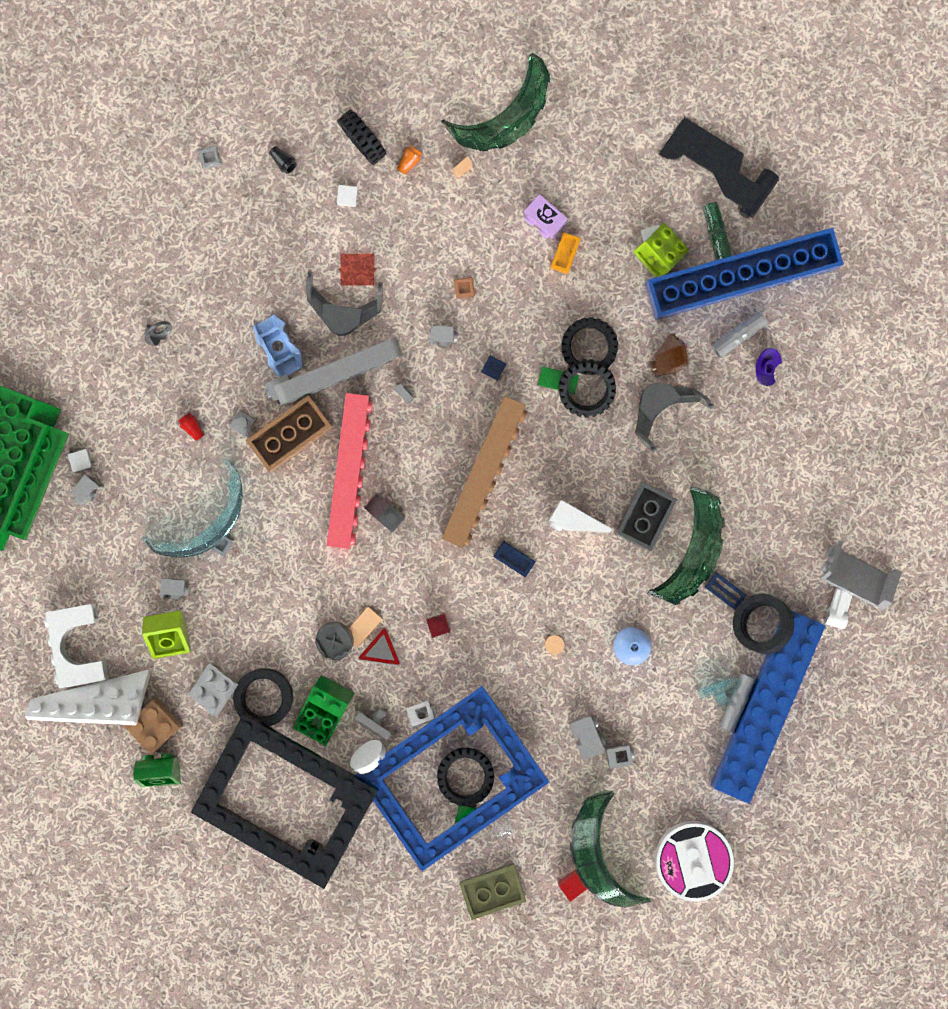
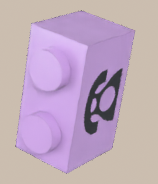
[524,194,568,240]

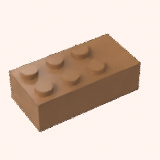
[246,395,332,473]

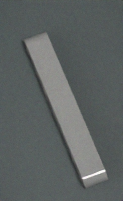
[274,338,403,406]

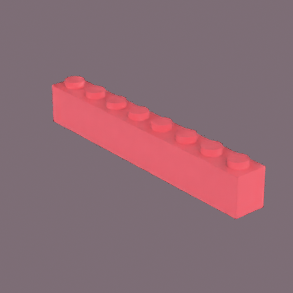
[326,393,373,549]

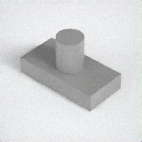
[354,708,391,741]

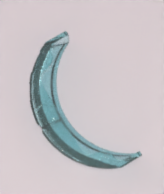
[141,458,243,558]

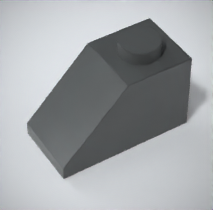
[364,494,405,533]

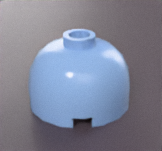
[613,627,651,665]

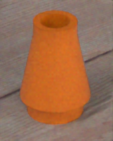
[397,145,422,175]

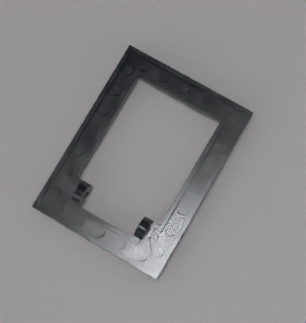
[191,713,379,889]

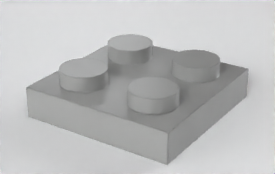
[188,663,238,717]

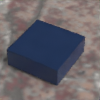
[481,355,507,381]

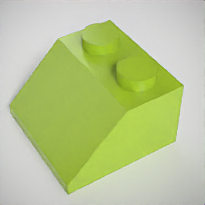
[142,610,190,659]

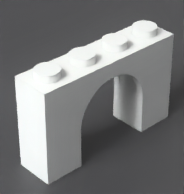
[44,603,109,689]

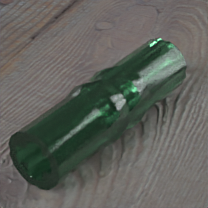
[702,202,732,260]

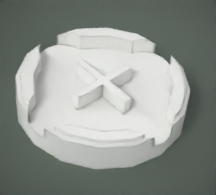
[350,740,386,774]

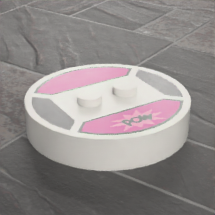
[655,821,734,902]

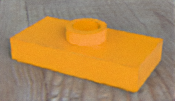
[550,232,581,275]

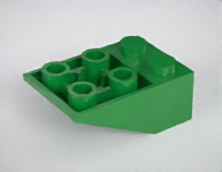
[293,675,355,746]

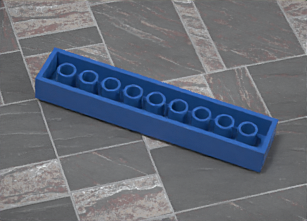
[645,228,844,320]
[711,611,826,804]

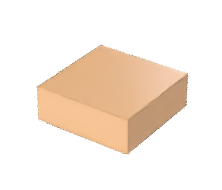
[453,156,472,178]

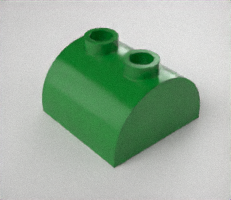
[133,753,181,787]

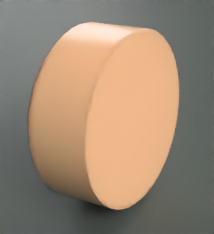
[545,635,564,655]

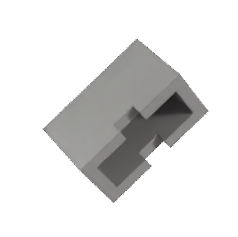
[568,714,606,760]

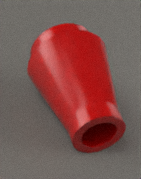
[178,412,205,441]

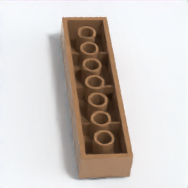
[441,396,528,548]

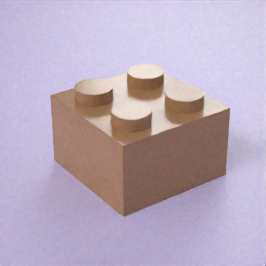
[125,698,184,755]

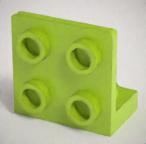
[633,222,689,278]

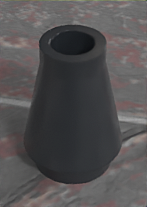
[269,146,297,174]

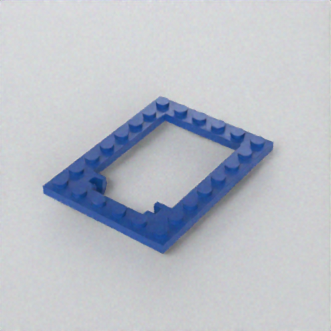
[356,685,550,871]

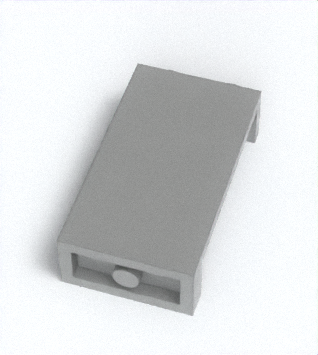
[821,541,902,610]

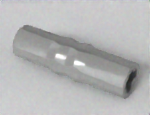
[711,312,767,358]
[719,673,756,733]

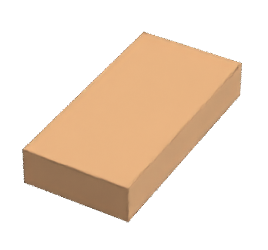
[349,606,382,648]

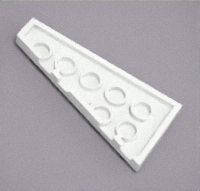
[25,670,150,725]

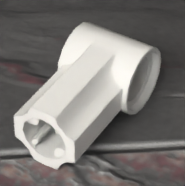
[824,588,852,629]

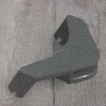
[306,271,383,336]
[635,383,714,452]

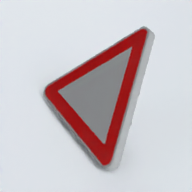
[358,628,400,667]

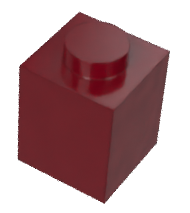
[426,613,451,638]

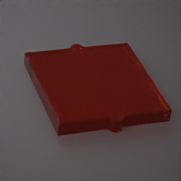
[339,254,376,286]

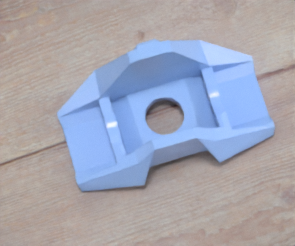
[253,315,303,377]

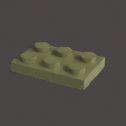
[459,863,526,920]

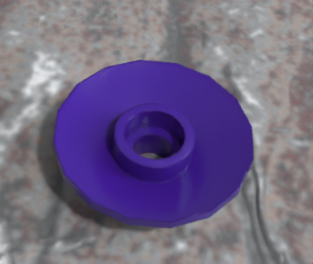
[756,348,782,386]

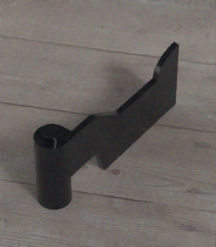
[658,117,780,218]

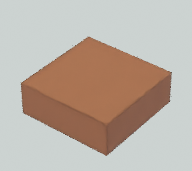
[453,277,475,299]

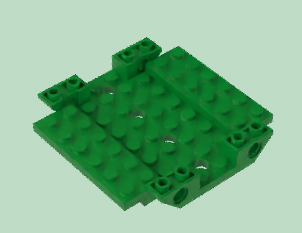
[0,385,70,551]

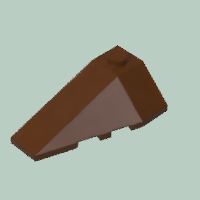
[650,333,689,376]

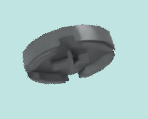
[315,621,354,660]

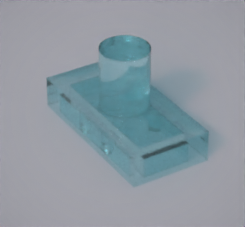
[697,676,738,707]

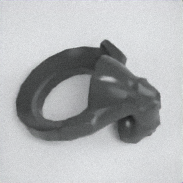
[144,321,172,346]

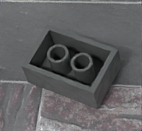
[615,482,677,551]

